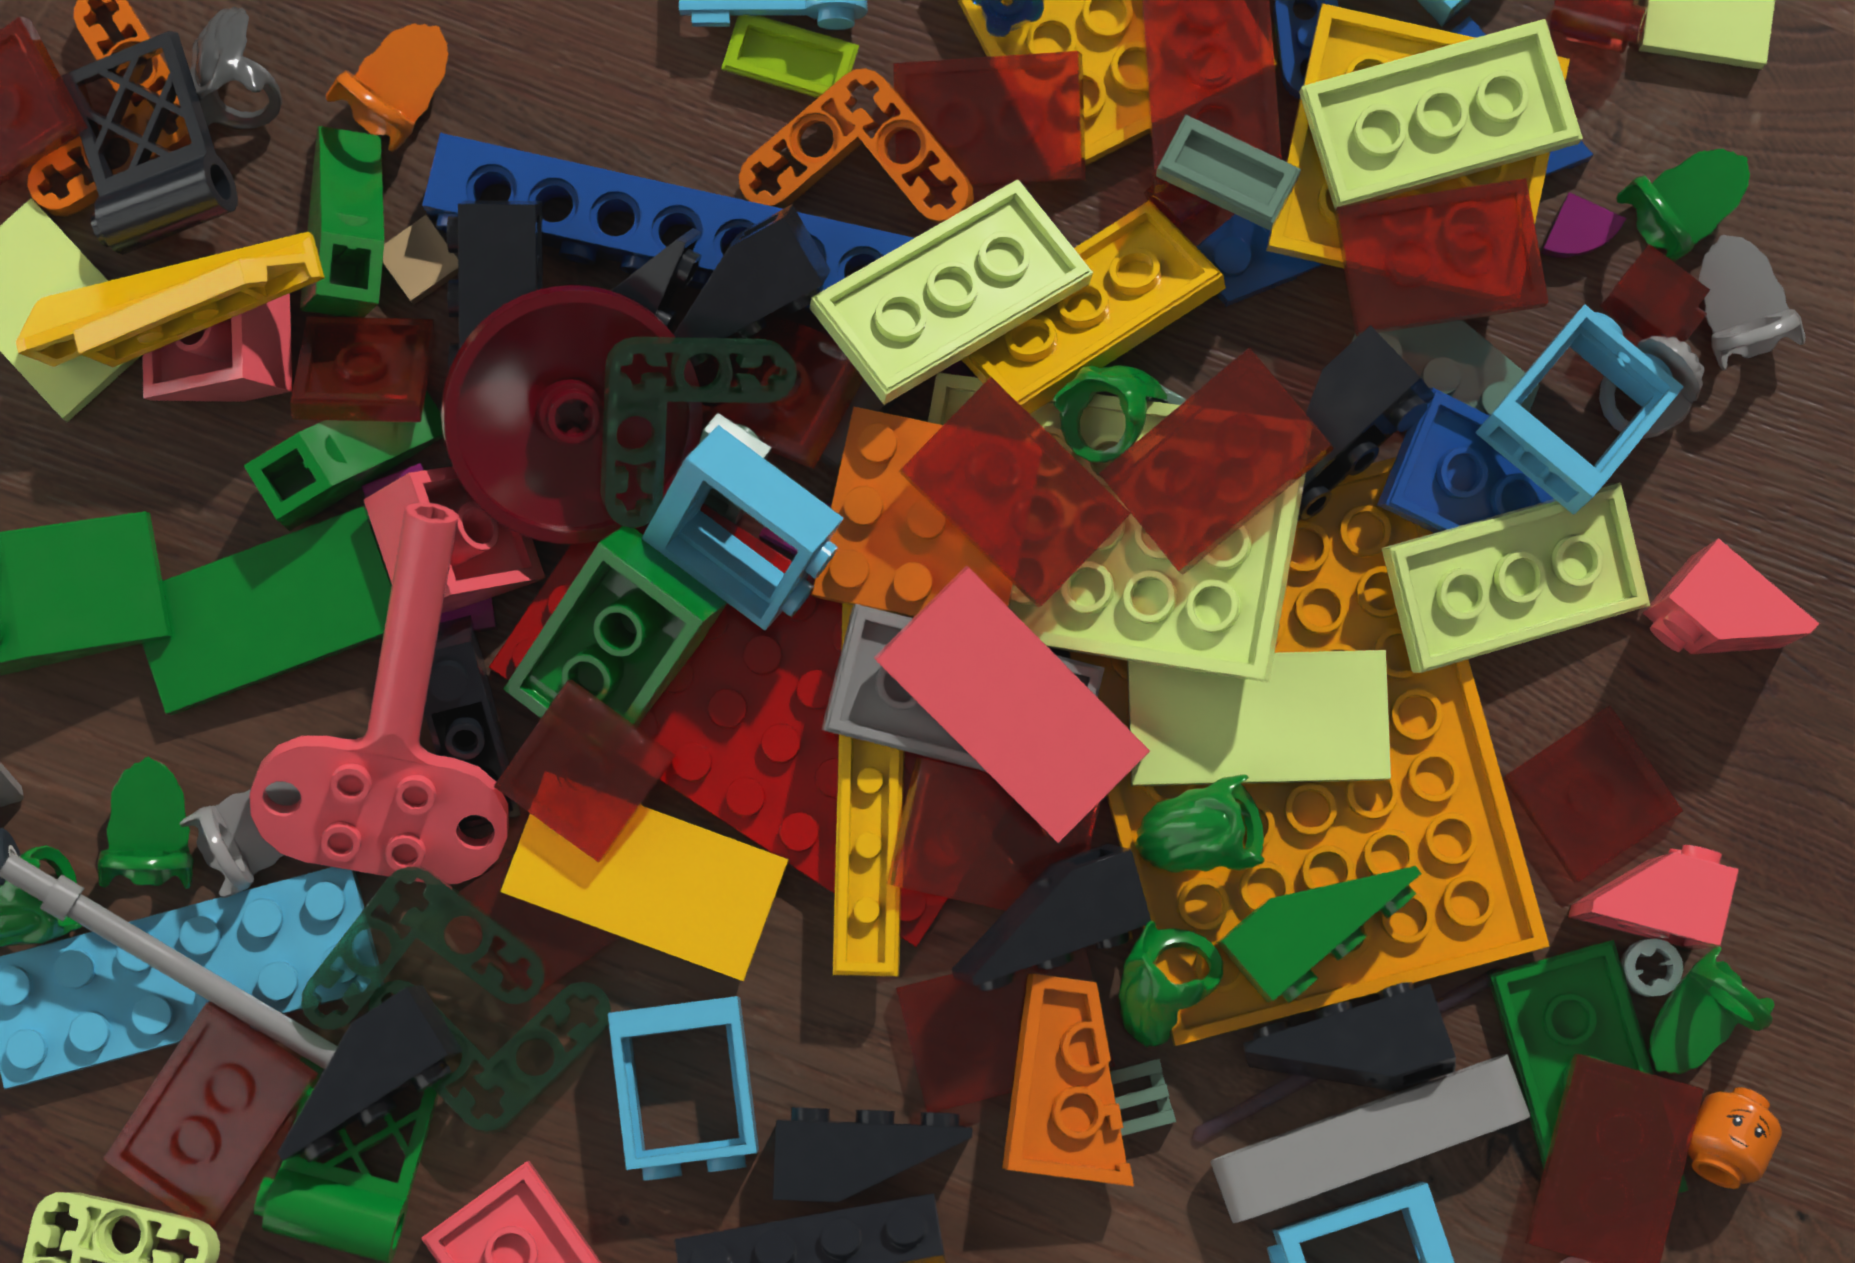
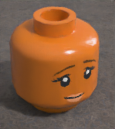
[1684,1087,1782,1189]

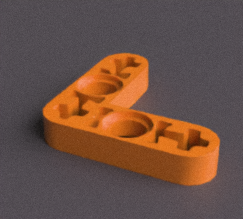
[27,0,192,216]
[739,68,974,224]

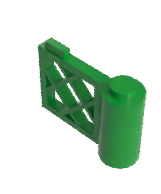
[254,1045,444,1263]

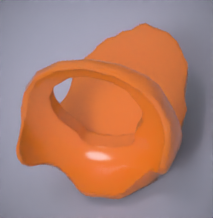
[326,23,448,152]

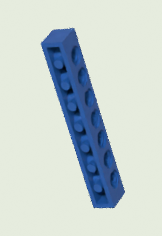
[422,133,914,315]

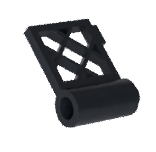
[56,31,238,255]

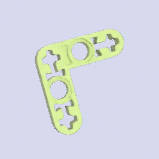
[22,1192,220,1263]

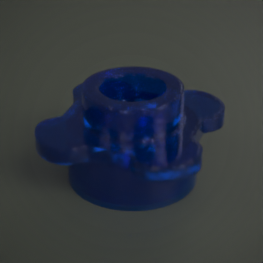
[971,0,1044,37]

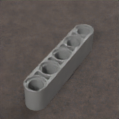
[1210,1054,1530,1223]

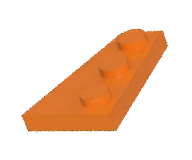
[1002,974,1134,1186]

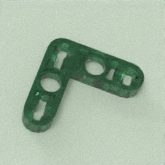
[601,337,797,528]
[301,865,545,1029]
[368,980,611,1134]

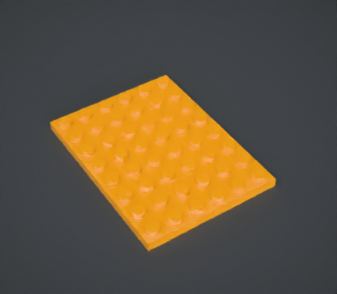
[1068,457,1550,1046]

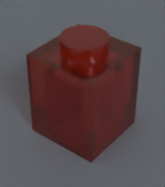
[1600,244,1710,342]

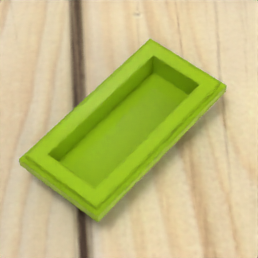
[722,15,859,98]

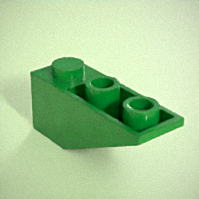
[300,126,385,320]
[244,377,443,531]
[1216,866,1422,1003]

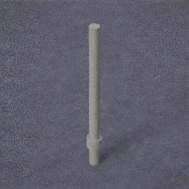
[0,853,338,1069]

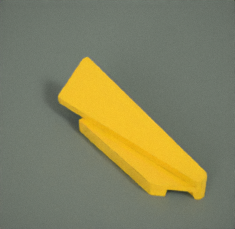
[16,232,325,367]

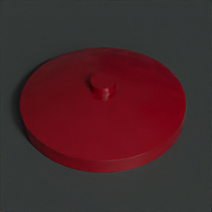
[441,285,703,544]

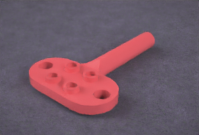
[249,503,509,884]

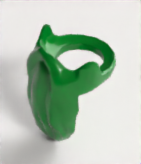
[1616,149,1750,264]
[1053,365,1167,463]
[97,756,194,888]
[1134,774,1265,873]
[0,845,82,947]
[1119,921,1223,1047]
[1649,946,1775,1074]

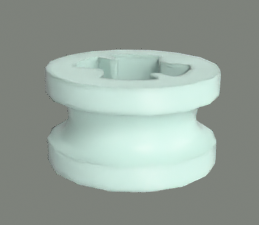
[1620,938,1683,997]

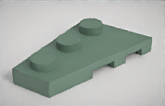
[1351,276,1540,415]

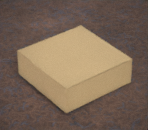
[383,215,458,305]

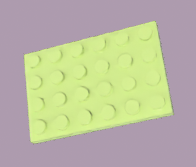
[928,373,1314,683]

